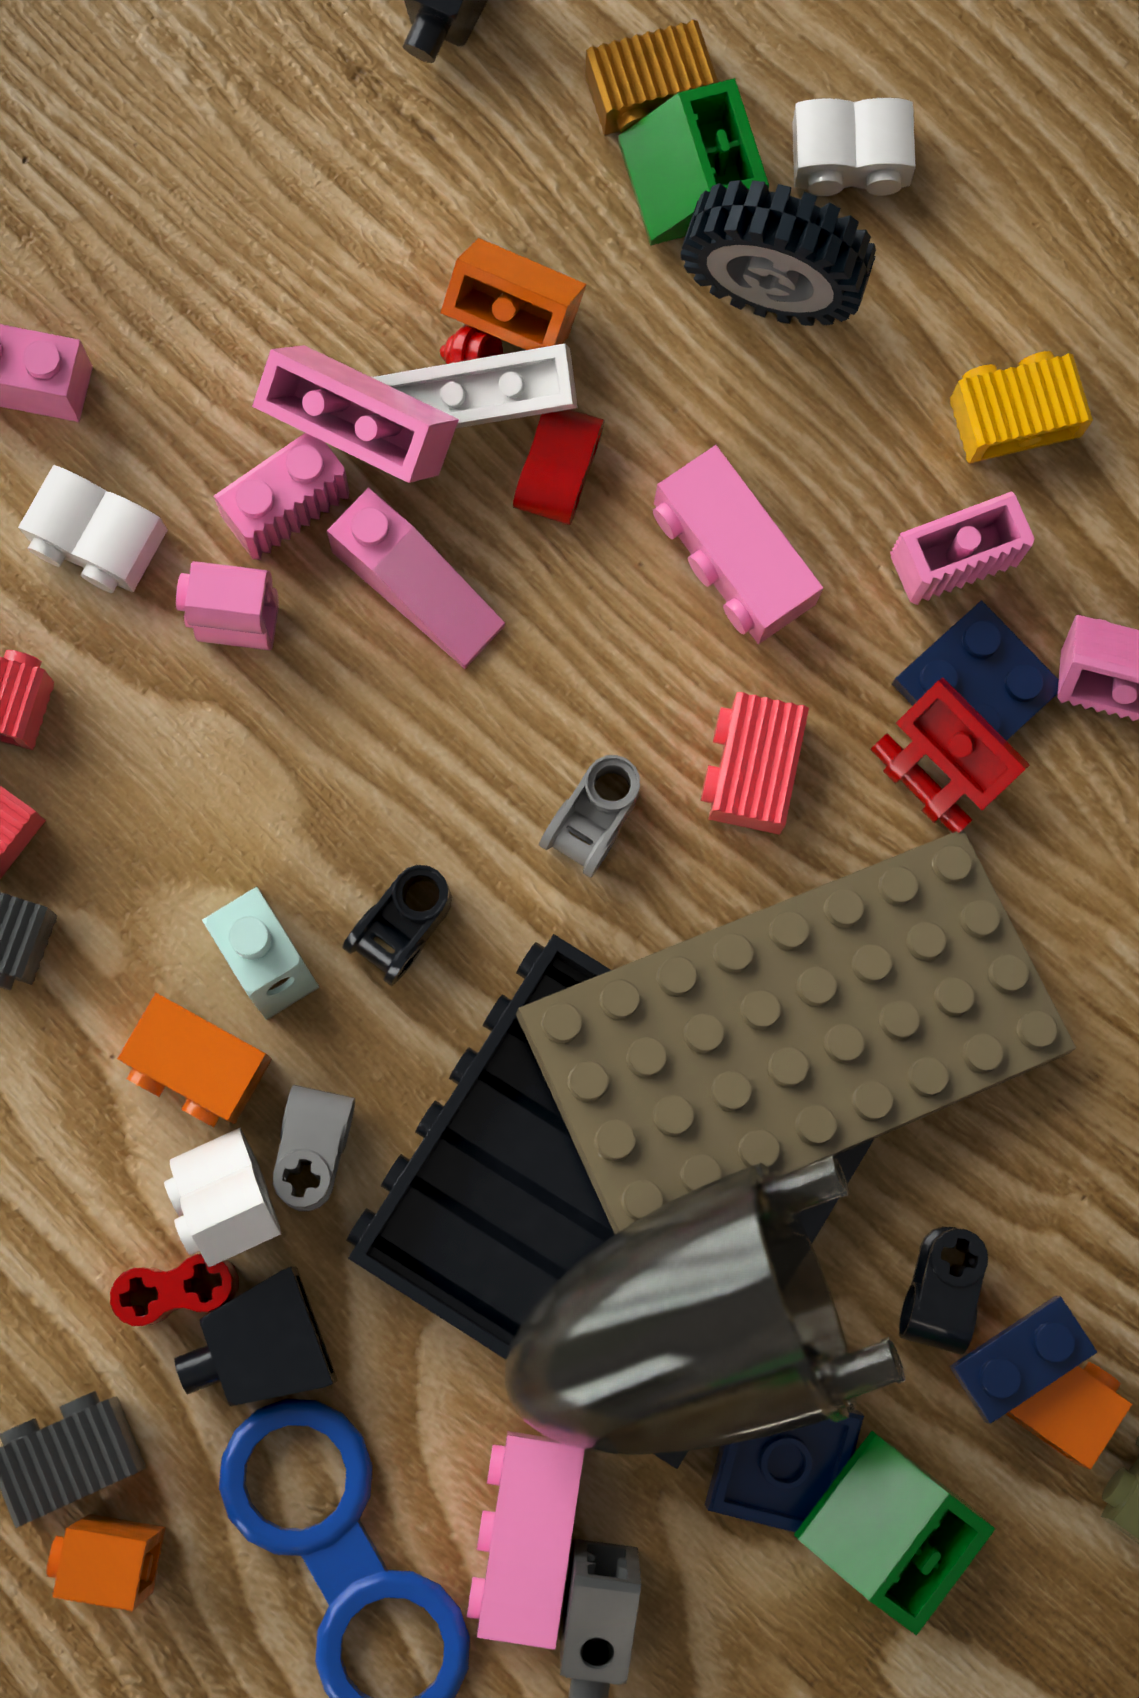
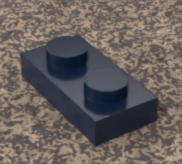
[949,1296,1097,1424]

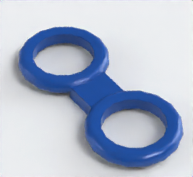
[219,1399,470,1698]

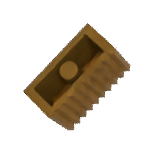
[585,19,718,135]

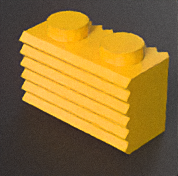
[950,351,1093,464]

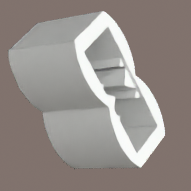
[792,98,916,196]
[18,465,167,593]
[164,1128,281,1267]

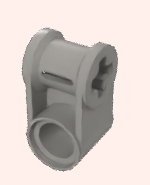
[539,755,640,878]
[273,1085,355,1211]

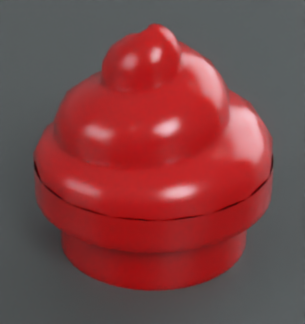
[440,324,503,364]

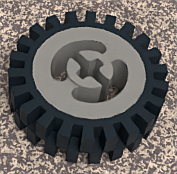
[680,180,876,326]

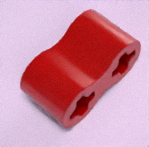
[513,409,605,526]
[110,1254,239,1326]

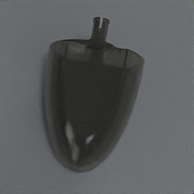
[505,1154,905,1455]

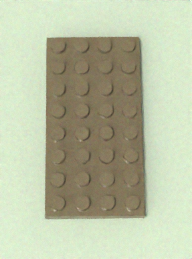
[516,830,1076,1249]

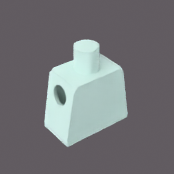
[202,887,319,1020]

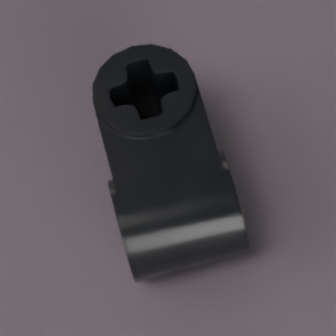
[342,865,452,986]
[899,1226,988,1355]

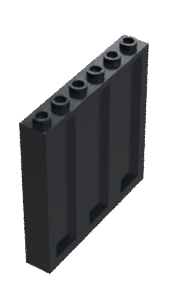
[346,934,874,1469]

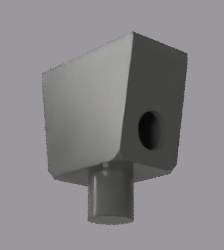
[560,1539,642,1698]

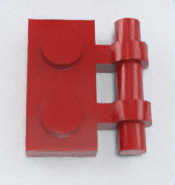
[870,678,1030,833]

